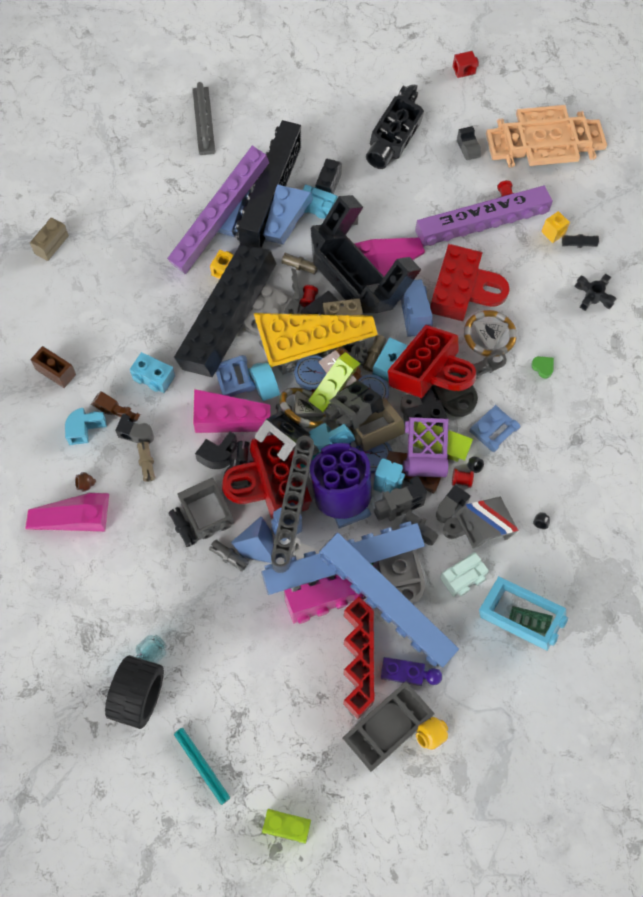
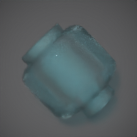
[135,635,167,663]

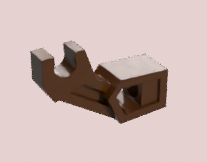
[91,391,141,422]

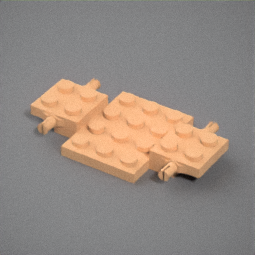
[486,105,607,168]

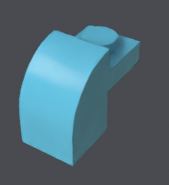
[248,362,280,401]
[65,408,107,445]
[309,423,355,452]

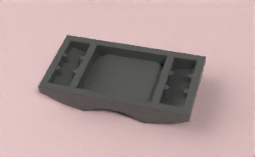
[342,681,435,772]

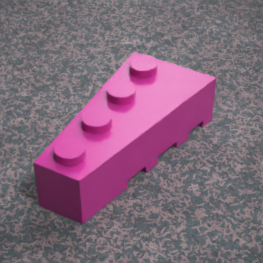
[193,389,271,433]
[284,575,366,624]

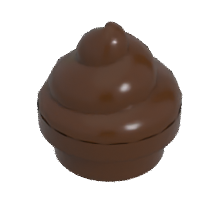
[75,472,96,492]

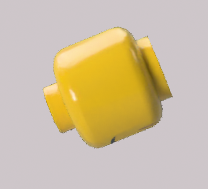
[416,717,448,750]

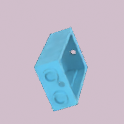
[479,576,568,651]

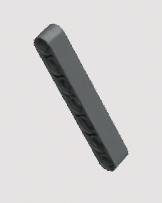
[271,436,314,573]

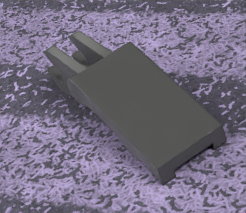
[284,268,300,314]

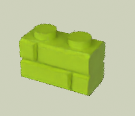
[262,809,311,844]

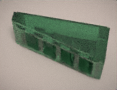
[509,606,554,637]

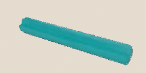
[174,728,230,805]

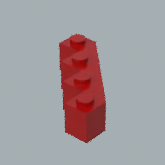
[343,596,374,719]

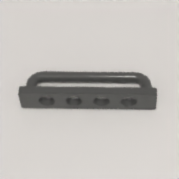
[193,82,215,155]

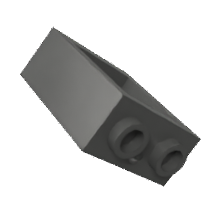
[177,477,234,540]

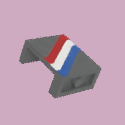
[455,496,519,549]

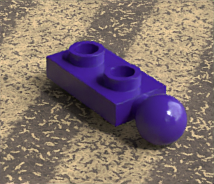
[381,657,442,686]

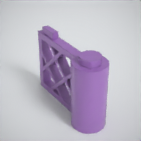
[403,417,448,477]

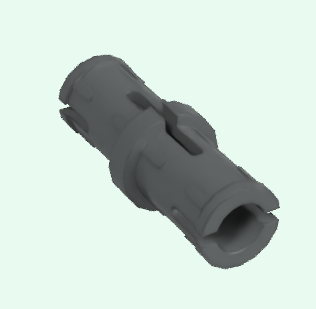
[209,539,249,572]

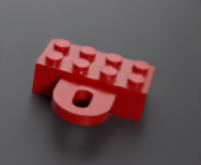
[430,243,510,322]
[388,325,476,398]
[222,435,312,519]

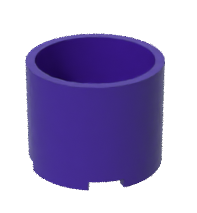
[310,443,372,519]

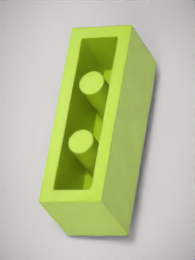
[308,352,361,412]
[413,422,473,462]

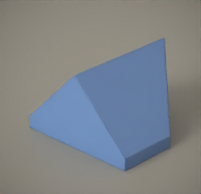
[231,516,276,563]

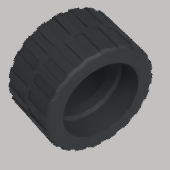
[105,655,164,729]

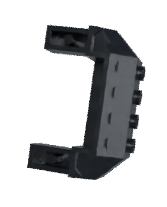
[310,195,422,313]

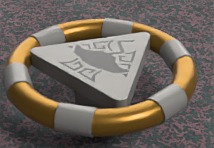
[464,310,517,357]
[279,387,329,428]

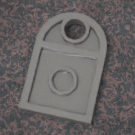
[243,284,293,336]
[377,549,425,605]

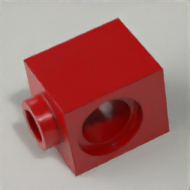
[452,51,479,78]

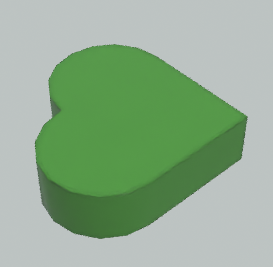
[531,356,554,379]

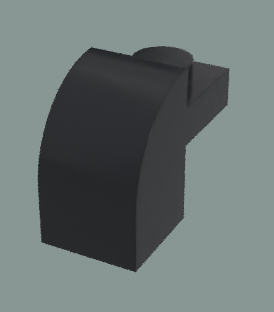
[195,432,238,469]

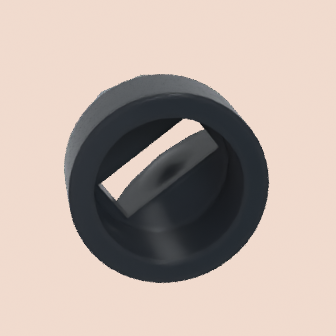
[467,456,484,473]
[533,512,550,529]

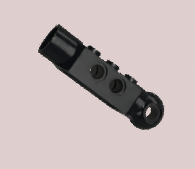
[366,84,424,169]

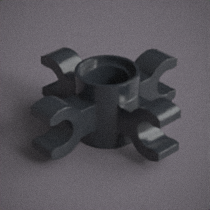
[575,273,617,311]

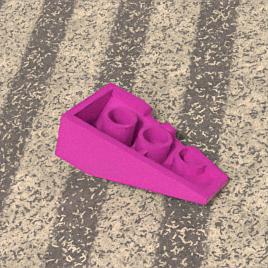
[354,237,425,277]
[25,493,109,532]

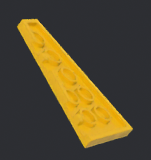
[254,313,378,367]

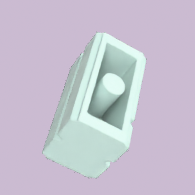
[440,552,489,597]

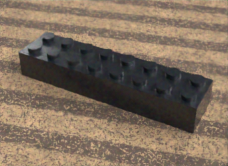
[236,120,301,248]
[174,244,277,378]

